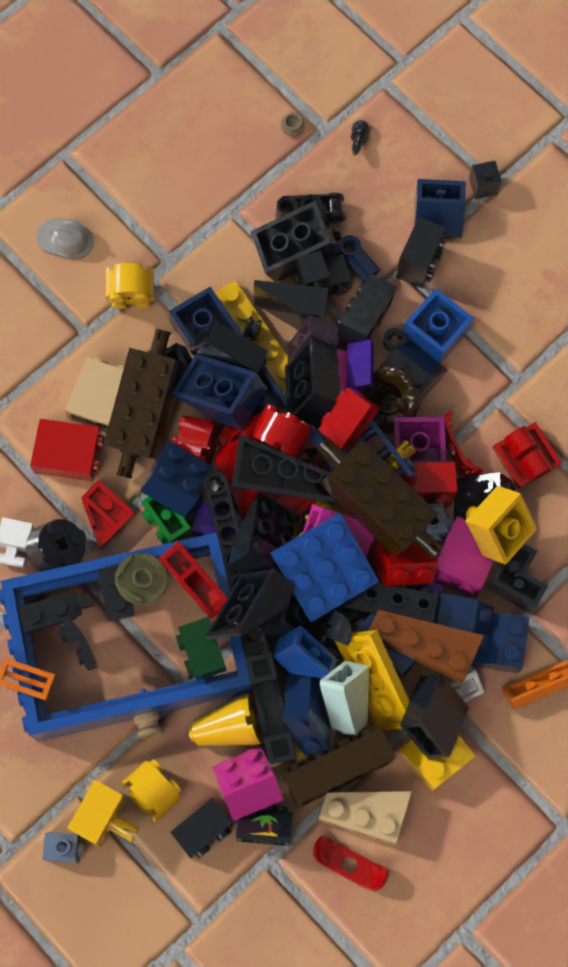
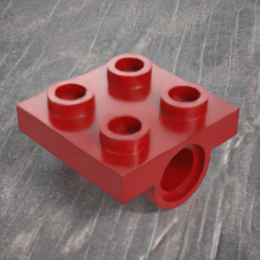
[492,422,562,490]

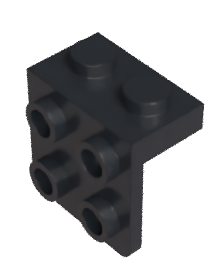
[454,473,515,521]

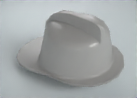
[36,219,93,259]

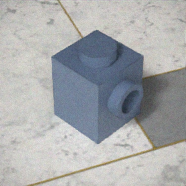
[42,832,84,863]

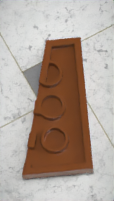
[368,610,484,684]

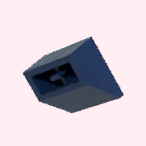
[414,179,466,238]

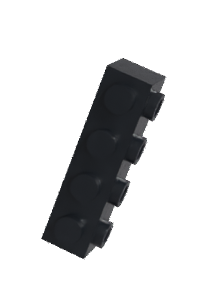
[336,579,438,623]

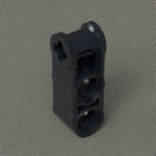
[275,193,346,224]

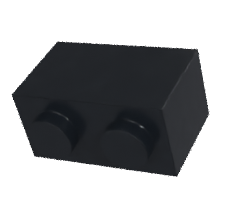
[170,798,233,860]

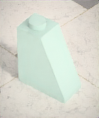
[320,661,369,735]

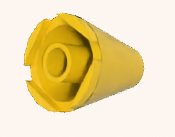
[188,693,264,746]

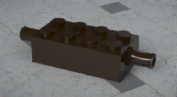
[103,328,185,479]
[316,437,442,559]

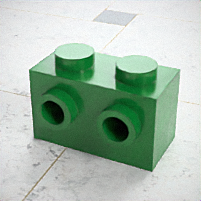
[141,496,193,545]

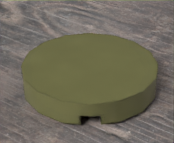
[115,553,168,605]

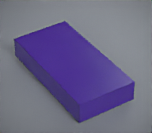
[347,340,374,391]

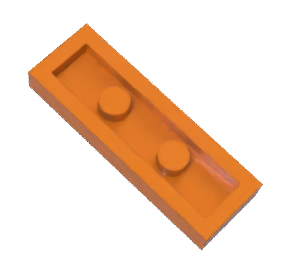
[502,660,568,710]

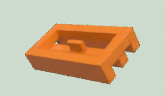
[0,658,56,701]

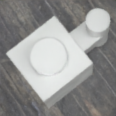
[0,517,35,568]

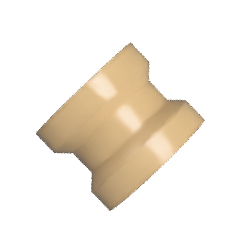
[133,712,163,739]

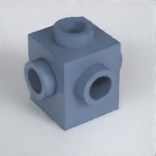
[426,503,451,543]

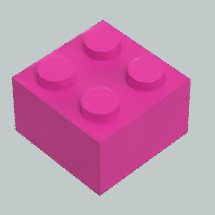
[212,746,283,821]

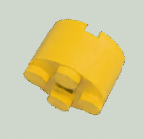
[105,263,155,309]
[121,759,182,823]

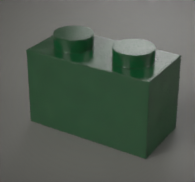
[175,616,227,682]

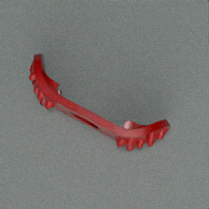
[443,410,484,477]
[313,835,389,891]

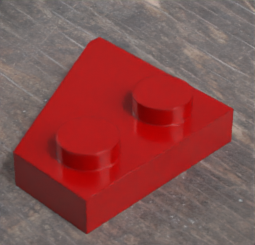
[81,480,136,549]

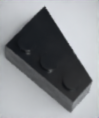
[334,274,397,351]

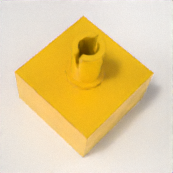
[466,486,537,565]
[67,780,140,847]

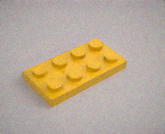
[335,630,410,730]

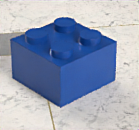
[403,288,474,363]

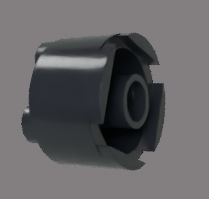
[25,519,86,572]

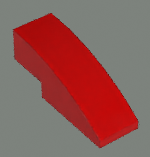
[158,540,227,619]

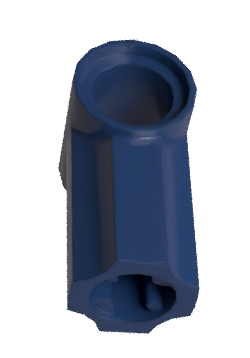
[337,235,380,282]

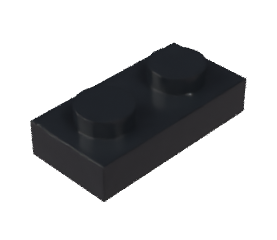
[97,564,135,622]

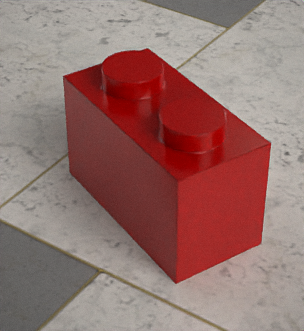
[319,388,380,450]

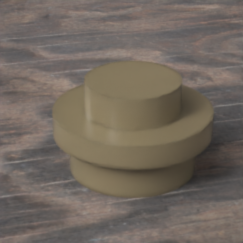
[281,113,305,136]

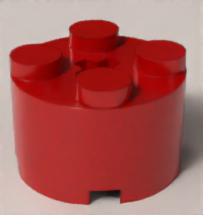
[251,404,313,459]
[172,415,219,465]

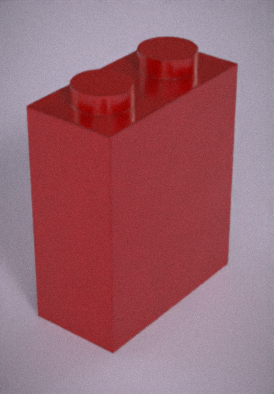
[30,418,104,482]
[367,538,438,586]

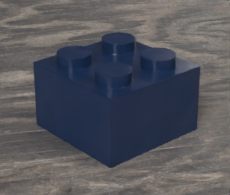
[140,440,213,517]

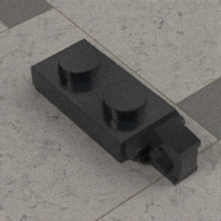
[18,592,94,634]

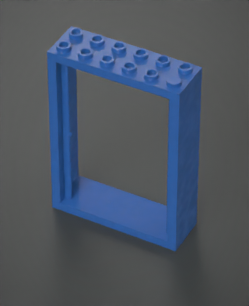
[0,533,252,742]

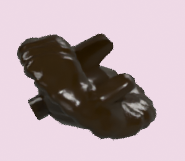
[363,366,420,434]

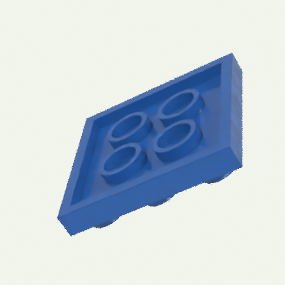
[270,512,379,622]

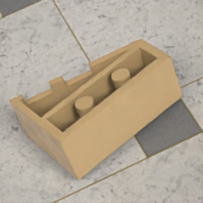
[318,791,412,846]

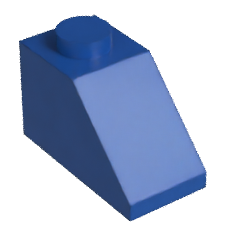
[272,626,337,678]

